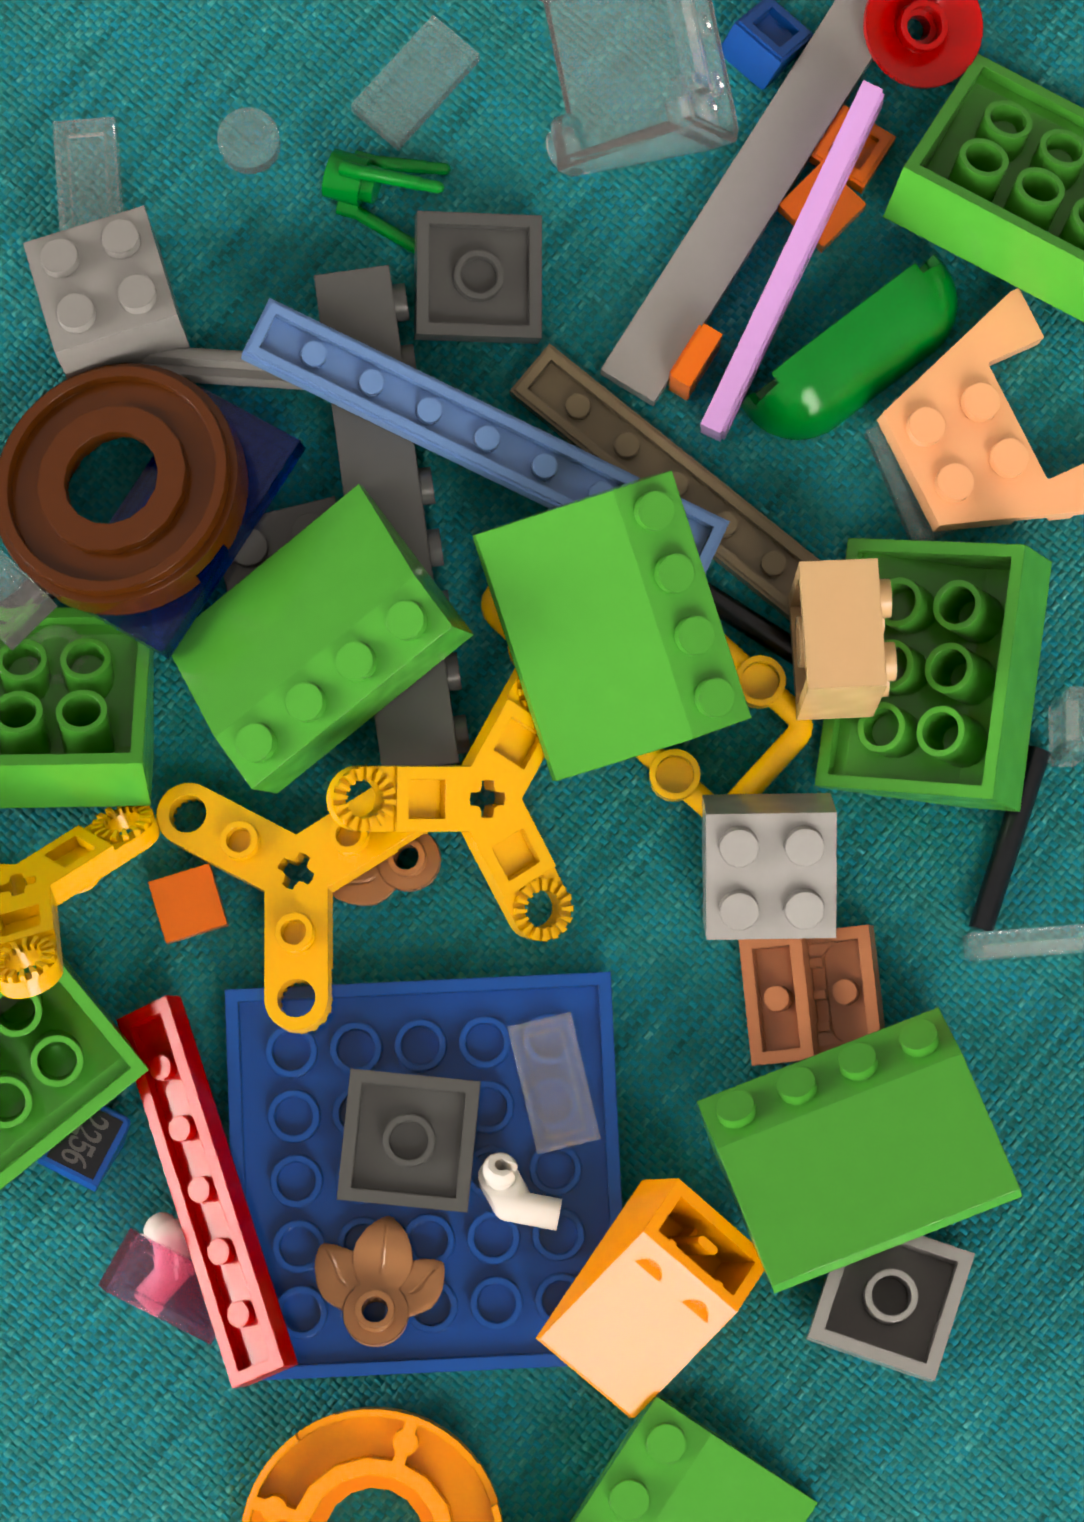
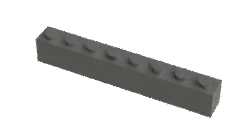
[314,265,470,765]

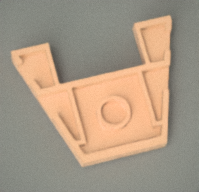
[877,288,1084,532]

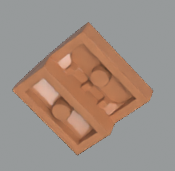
[738,924,885,1066]

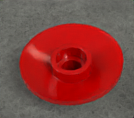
[863,0,983,89]

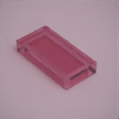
[98,1228,216,1345]

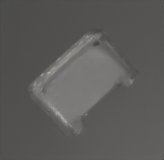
[538,0,738,177]

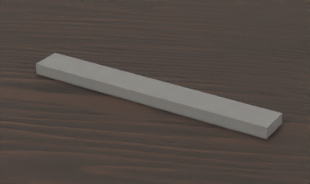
[600,0,873,407]

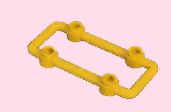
[481,586,813,817]

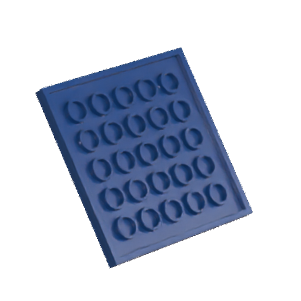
[224,972,622,1380]

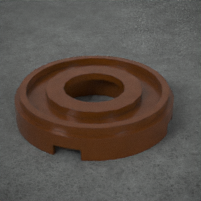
[0,363,248,615]

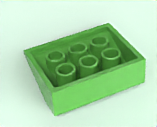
[883,54,1084,322]
[472,470,751,781]
[165,484,474,794]
[814,538,1052,812]
[0,607,154,808]
[0,955,149,1190]
[696,1007,1022,1294]
[569,1394,818,1522]

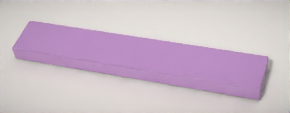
[700,80,885,442]

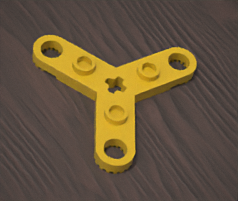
[326,668,574,942]
[156,783,428,1034]
[0,806,160,999]

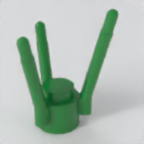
[322,148,451,254]

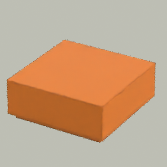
[809,105,896,194]
[778,162,867,253]
[668,323,723,401]
[148,863,229,944]

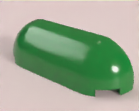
[741,254,958,440]

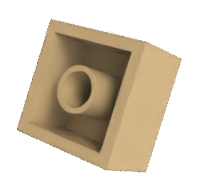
[788,558,897,720]

